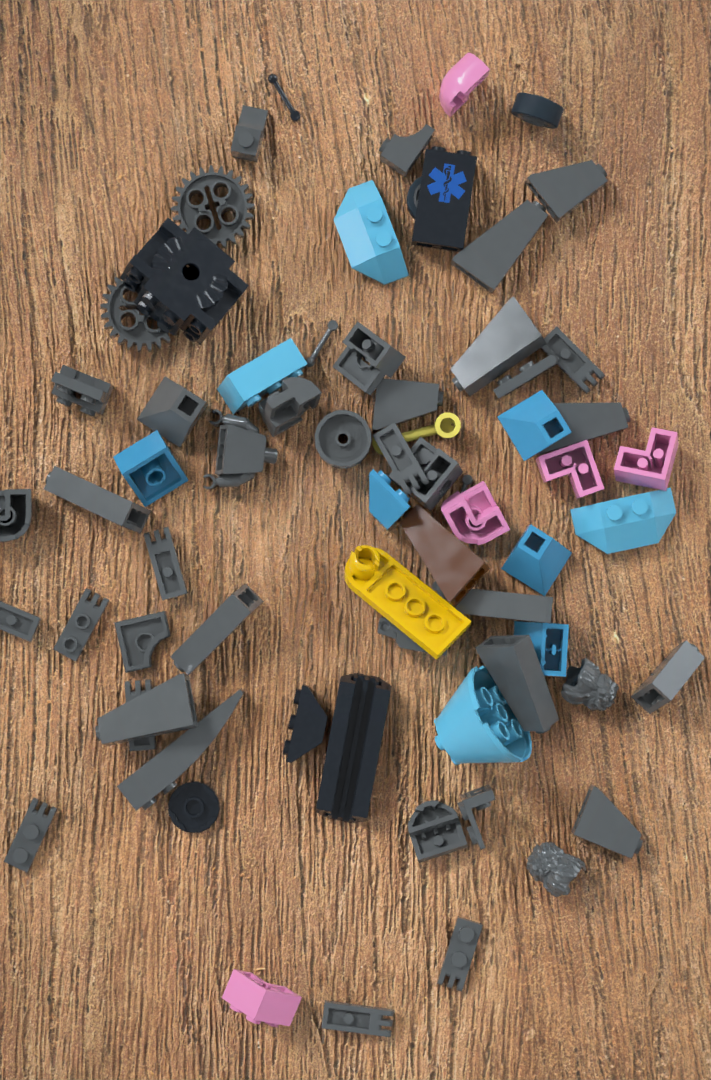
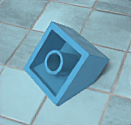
[113,430,189,507]

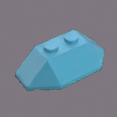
[334,180,409,285]
[570,488,676,554]

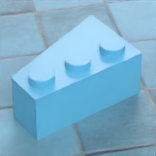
[217,338,307,415]

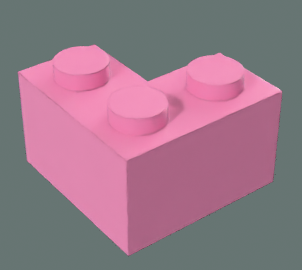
[614,427,679,491]
[535,440,604,499]
[222,969,302,1028]

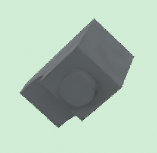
[231,105,268,162]
[379,124,435,177]

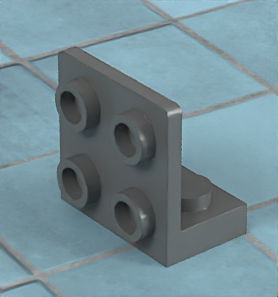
[457,784,496,850]

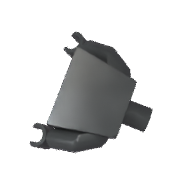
[203,409,278,489]

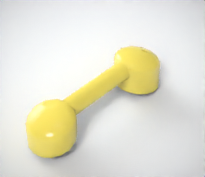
[372,412,461,455]

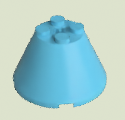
[434,665,532,766]

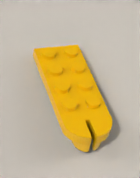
[344,545,472,660]

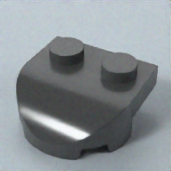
[408,800,468,863]

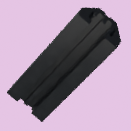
[315,673,392,823]

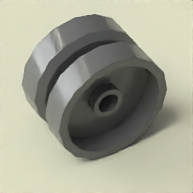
[314,410,372,469]

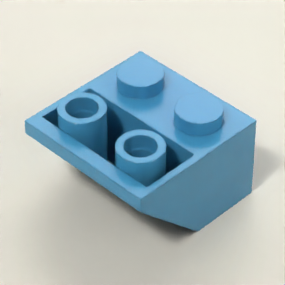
[513,621,569,677]

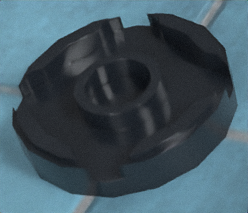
[168,781,220,833]

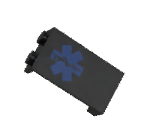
[411,146,477,252]

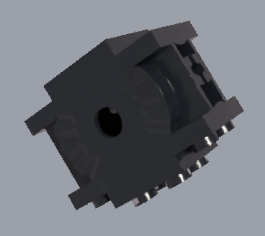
[120,218,249,345]

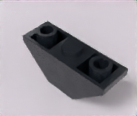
[283,684,328,763]

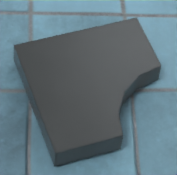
[114,611,171,673]

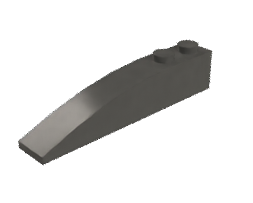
[117,688,244,811]

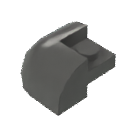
[259,377,322,437]
[0,489,32,542]

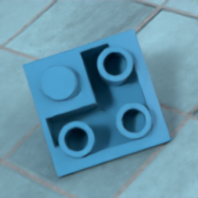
[497,390,571,461]
[369,469,410,530]
[501,524,572,596]

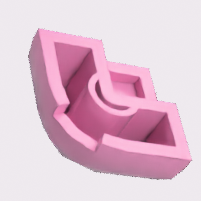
[439,52,490,117]
[441,481,510,545]

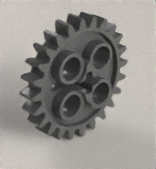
[171,165,255,249]
[100,277,178,352]

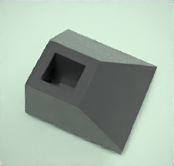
[137,377,208,448]

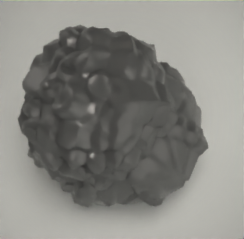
[561,658,619,711]
[527,842,586,897]

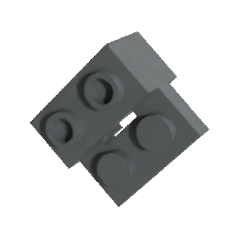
[332,321,406,395]
[51,365,114,417]
[388,437,463,512]

